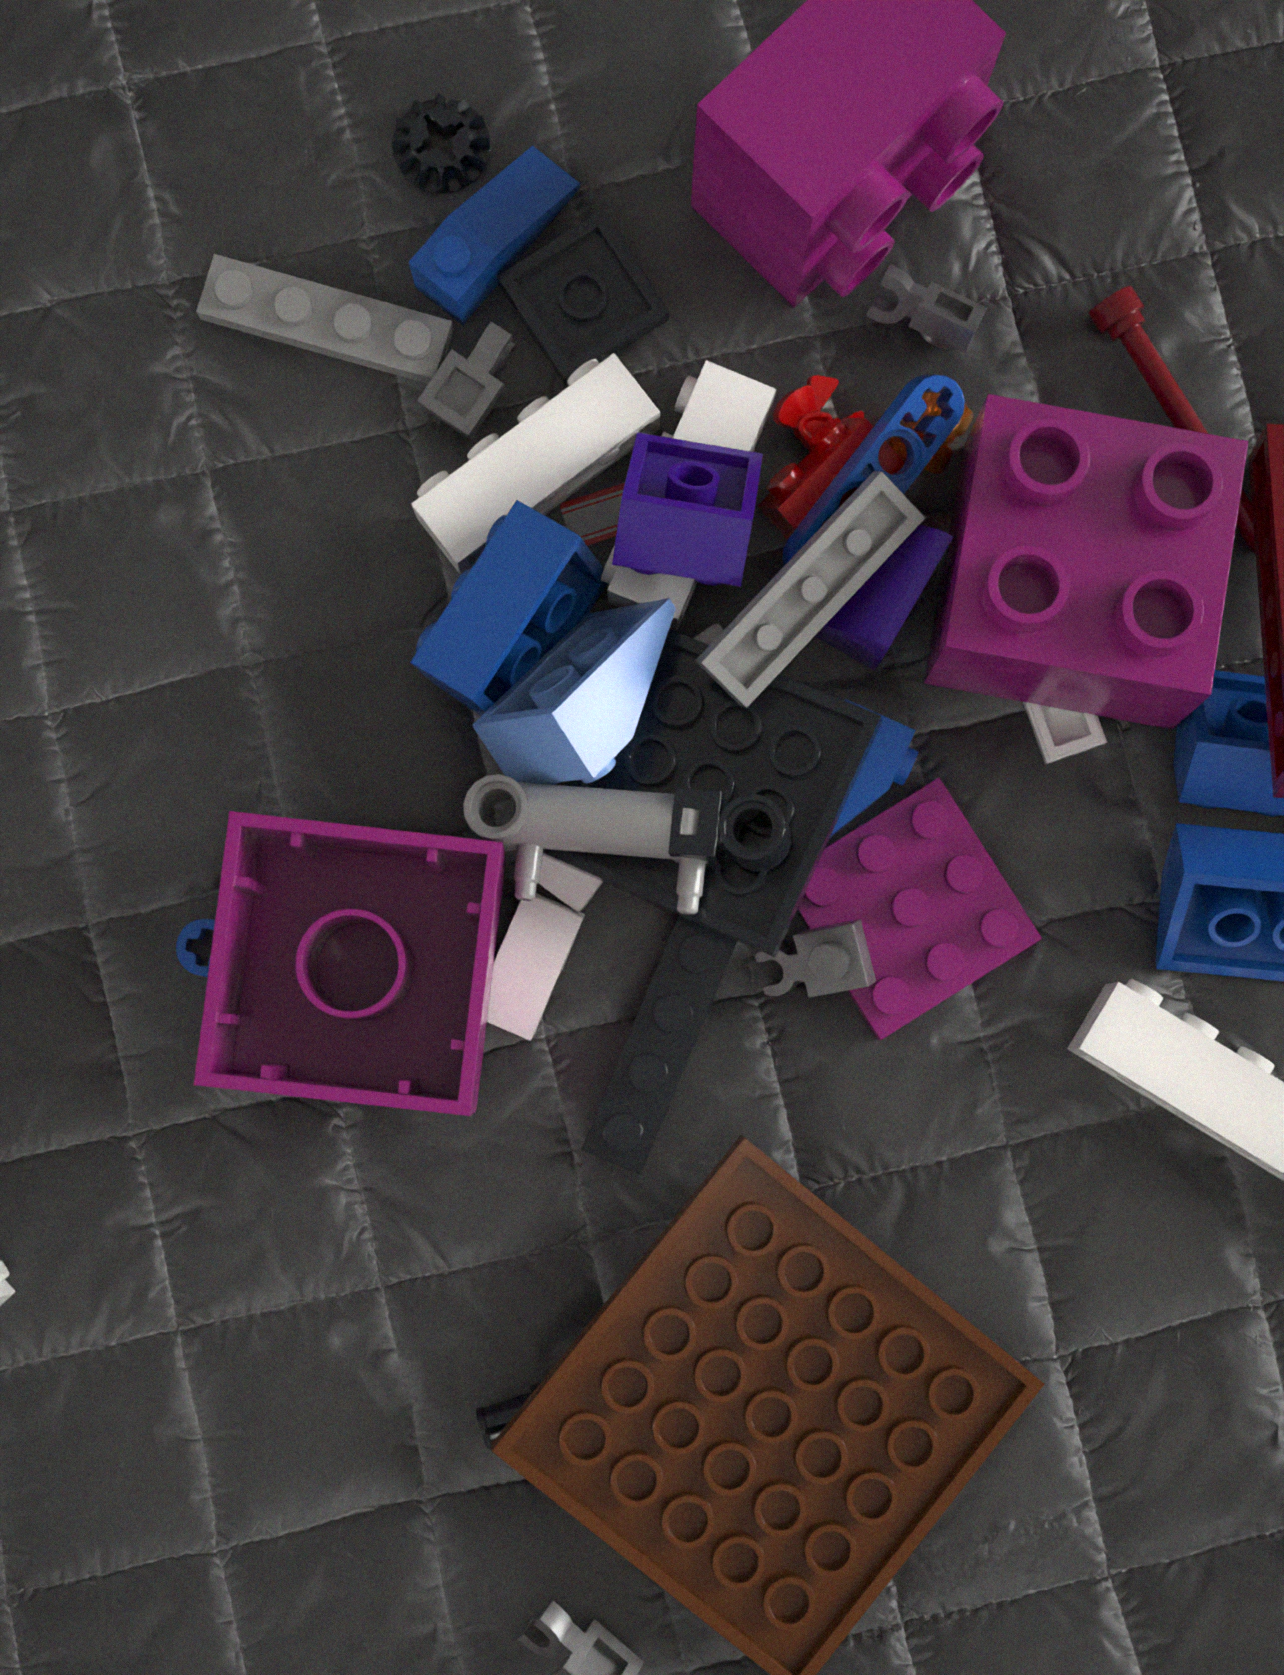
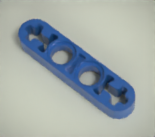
[782,375,965,566]

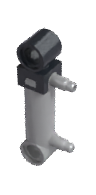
[463,774,792,915]

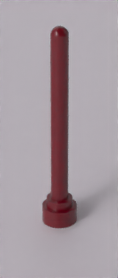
[1088,285,1255,553]

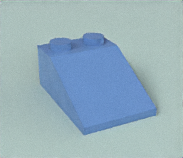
[472,598,676,785]

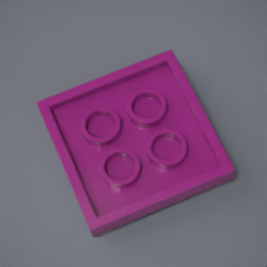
[797,778,1042,1040]

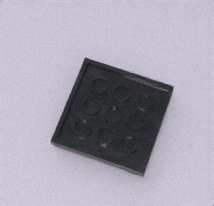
[543,629,882,957]

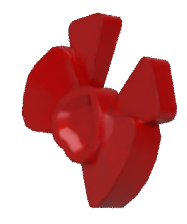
[773,375,864,452]

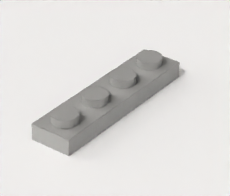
[196,254,454,384]
[695,471,925,708]

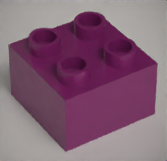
[691,0,1006,308]
[923,394,1249,729]
[194,811,506,1116]

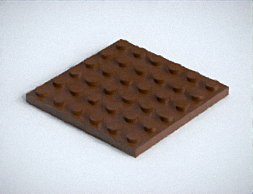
[491,1135,1045,1675]

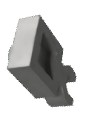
[755,919,876,998]

